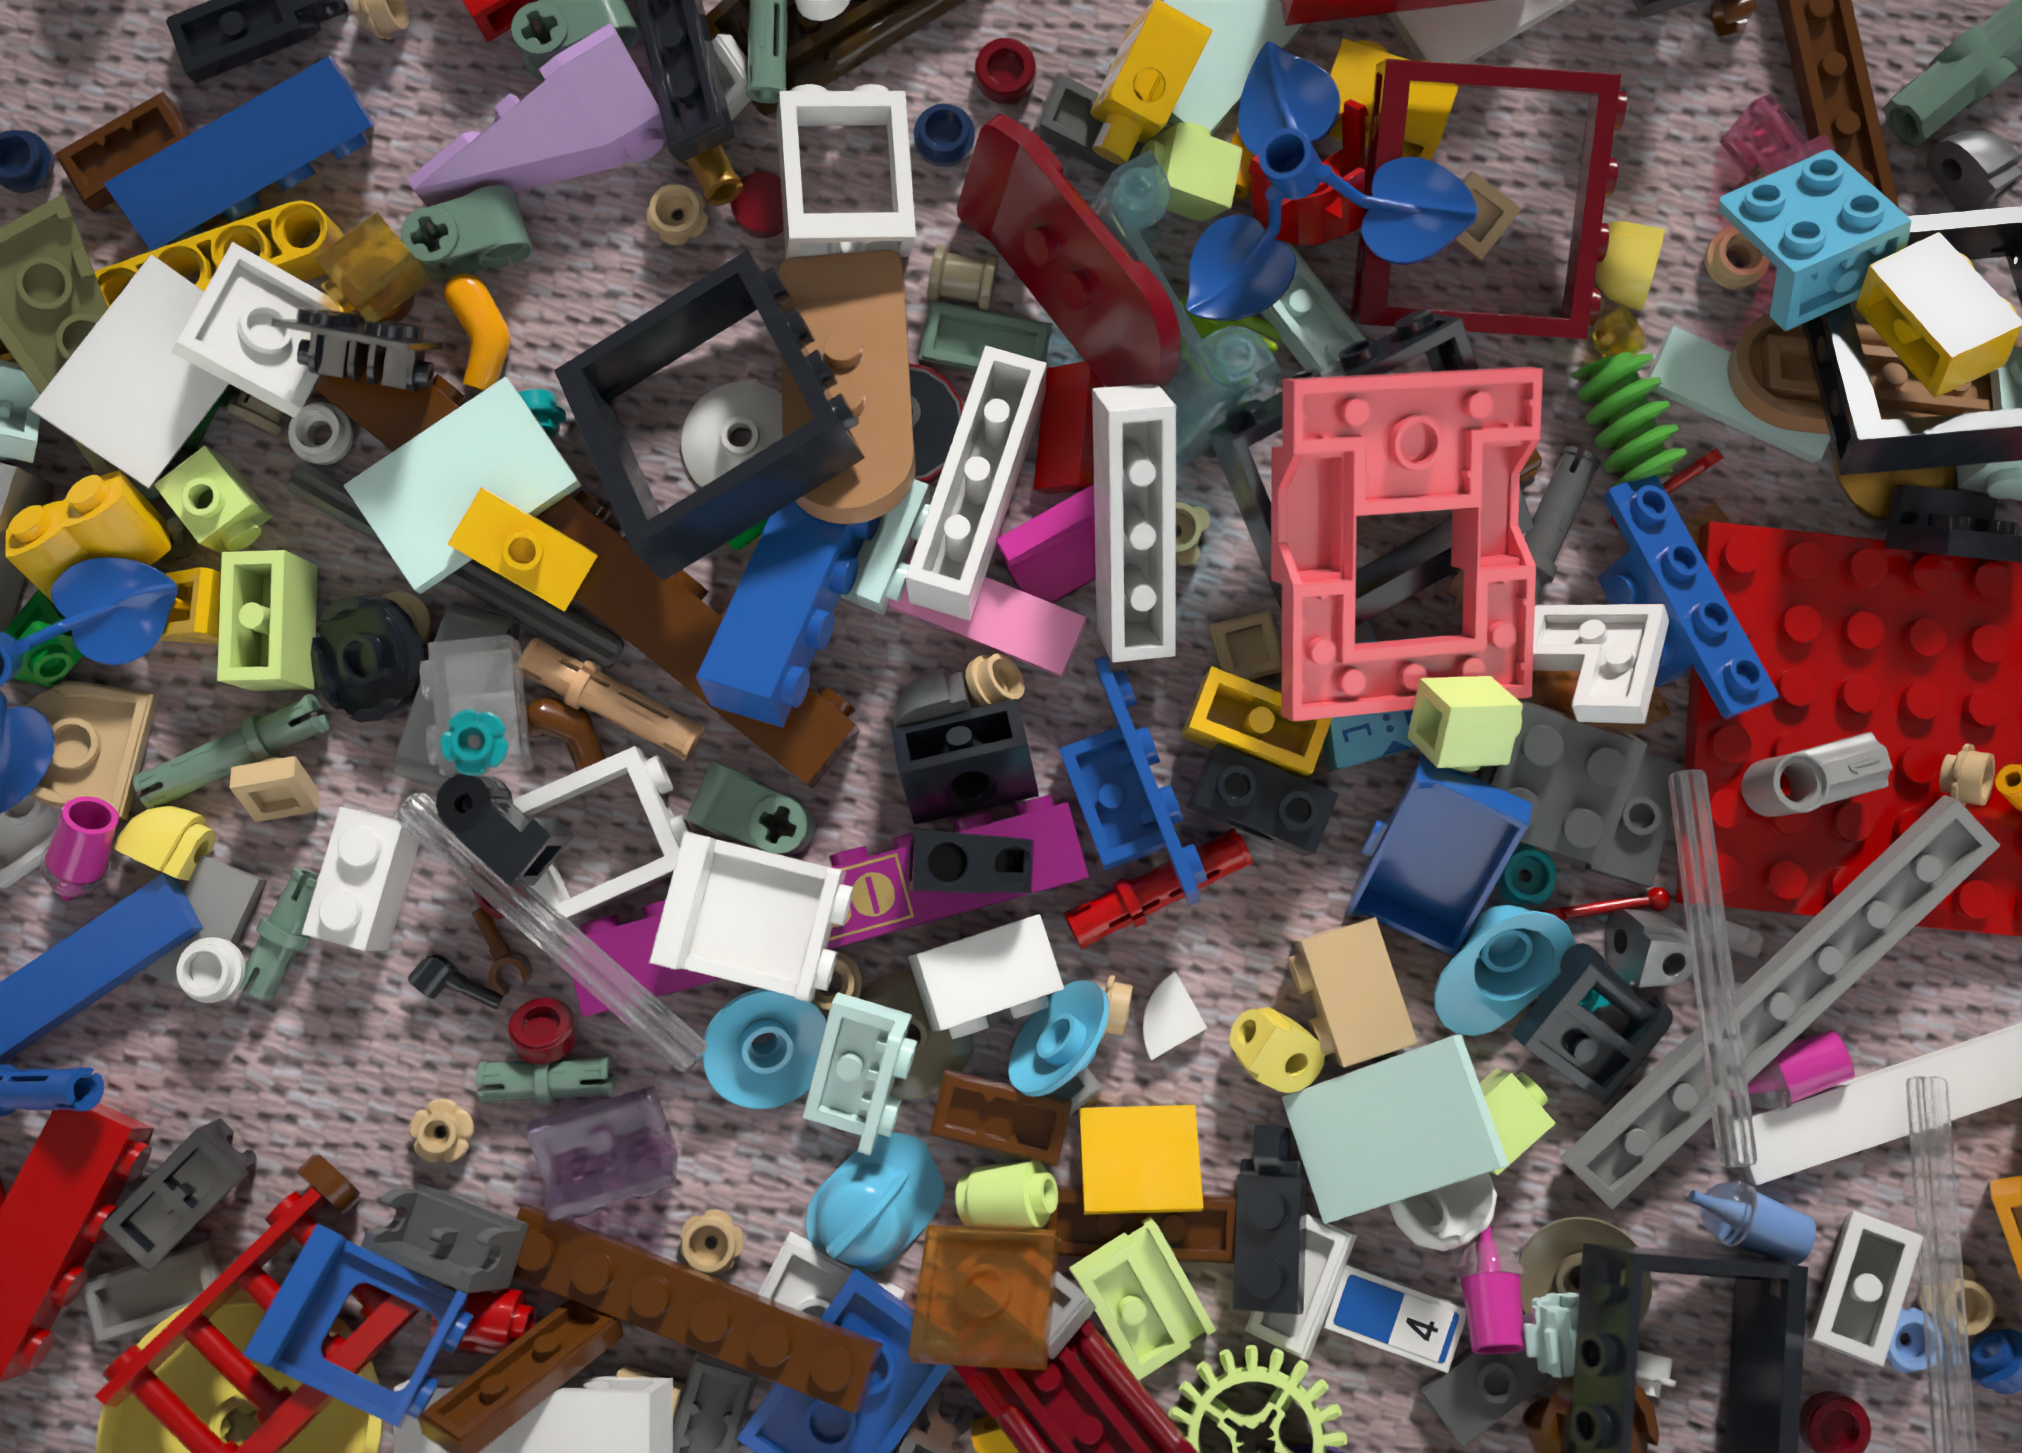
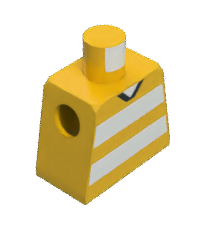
[1090,0,1213,165]

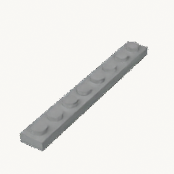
[1560,795,2001,1210]

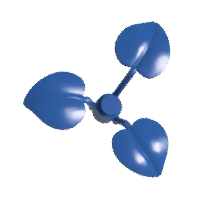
[1186,42,1478,321]
[0,557,178,814]

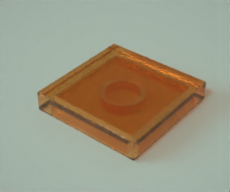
[908,1225,1060,1370]

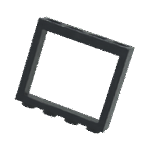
[1802,206,2022,475]
[554,250,865,581]
[1207,309,1535,627]
[1568,1243,1808,1453]

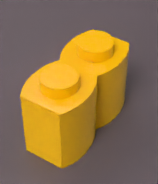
[6,470,171,604]

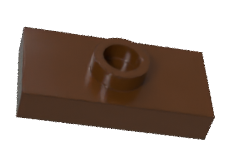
[55,91,191,213]
[929,1068,1073,1166]

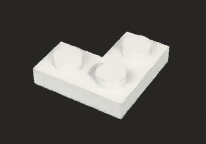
[1533,604,1669,723]

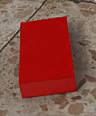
[1033,361,1104,494]

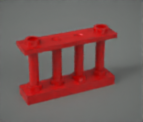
[94,1186,422,1453]

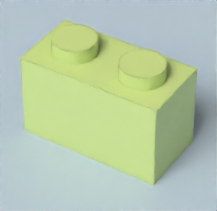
[217,550,318,691]

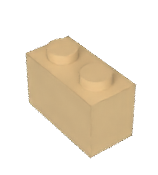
[1288,917,1418,1068]

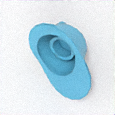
[1434,905,1575,1036]
[805,1132,945,1273]

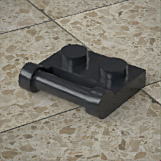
[1511,943,1673,1105]

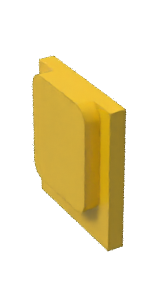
[1079,1105,1203,1215]

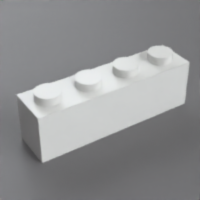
[905,345,1047,621]
[1092,384,1176,662]
[393,1373,673,1453]

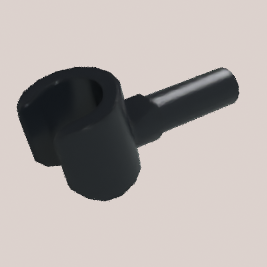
[408,954,504,1010]

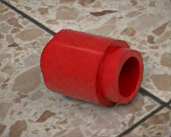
[430,1285,535,1356]

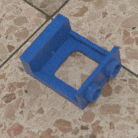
[242,1223,474,1428]

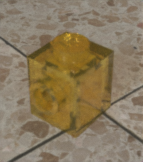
[315,212,431,322]

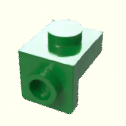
[3,589,83,688]

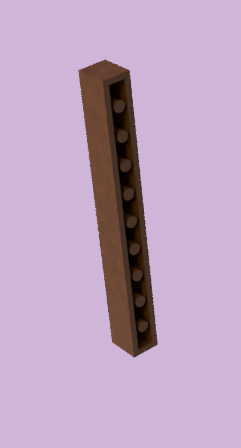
[313,344,860,789]

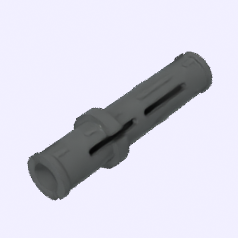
[1524,446,1601,604]

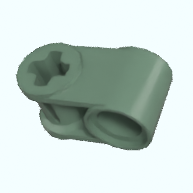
[511,0,640,82]
[400,185,533,282]
[686,760,816,856]

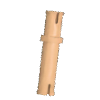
[516,637,705,762]

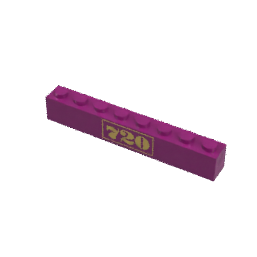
[563,795,1089,1017]

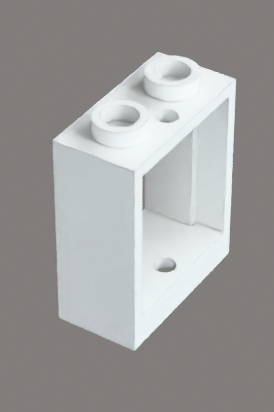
[776,84,916,259]
[513,746,693,929]

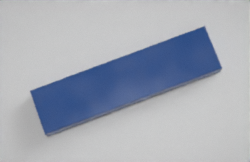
[0,873,204,1064]

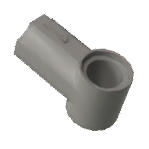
[1741,732,1893,817]

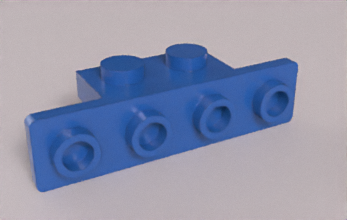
[1597,475,1778,719]
[1059,655,1207,906]

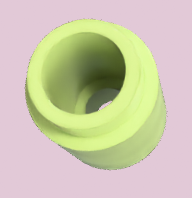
[955,1160,1058,1232]

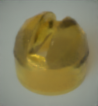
[1592,305,1648,358]

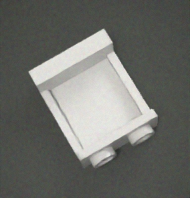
[650,831,853,1002]

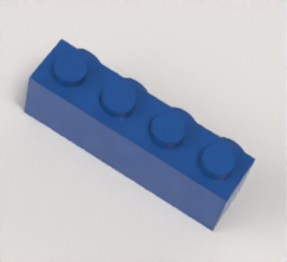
[103,55,374,251]
[696,501,881,728]

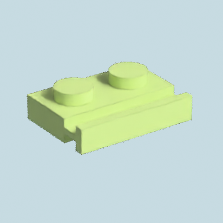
[1069,1216,1216,1381]

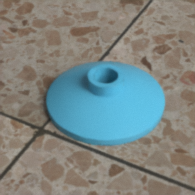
[1008,980,1109,1097]
[701,988,827,1109]

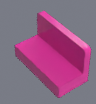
[996,484,1096,603]

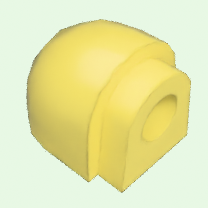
[1595,221,1666,311]
[112,806,216,881]
[1229,1007,1325,1093]

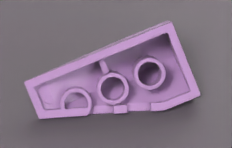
[407,23,666,207]

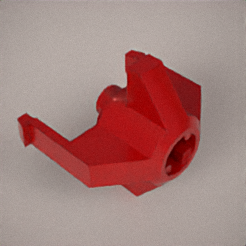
[1248,99,1369,246]

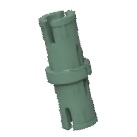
[239,867,319,1001]
[476,1055,615,1106]

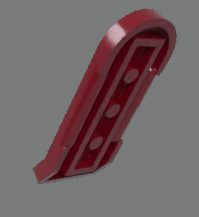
[956,113,1181,389]
[953,1307,1198,1453]

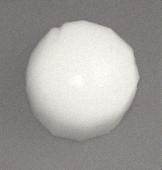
[1388,1172,1497,1251]

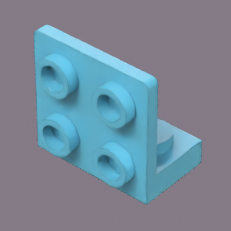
[1718,150,1913,331]

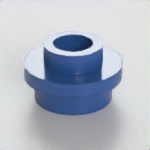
[1966,1329,2022,1394]

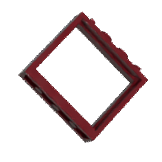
[1350,59,1627,339]

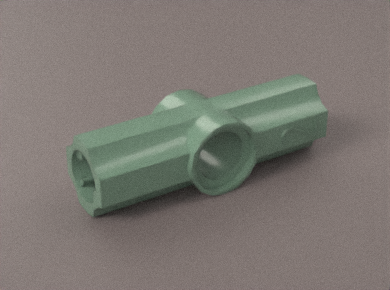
[1882,0,2022,147]

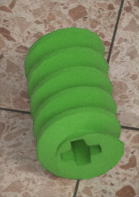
[1570,352,1688,487]

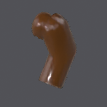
[520,696,606,771]

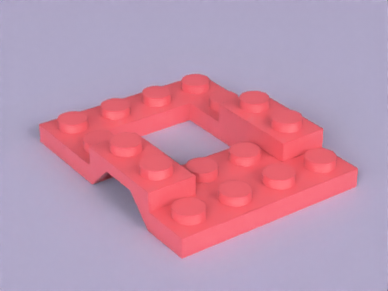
[1271,367,1543,721]

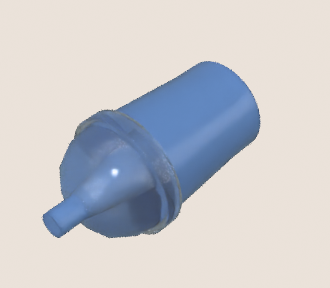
[1688,1181,1816,1265]

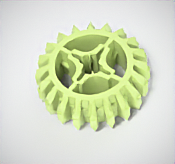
[1168,1345,1347,1453]

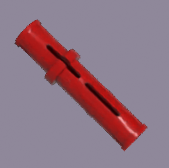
[1063,828,1253,950]

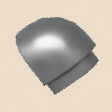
[1926,130,2022,212]
[893,668,973,727]
[1605,909,1696,987]

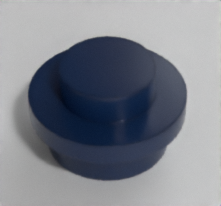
[913,104,975,167]
[0,130,55,193]

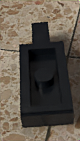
[166,0,350,84]
[1233,1125,1307,1314]

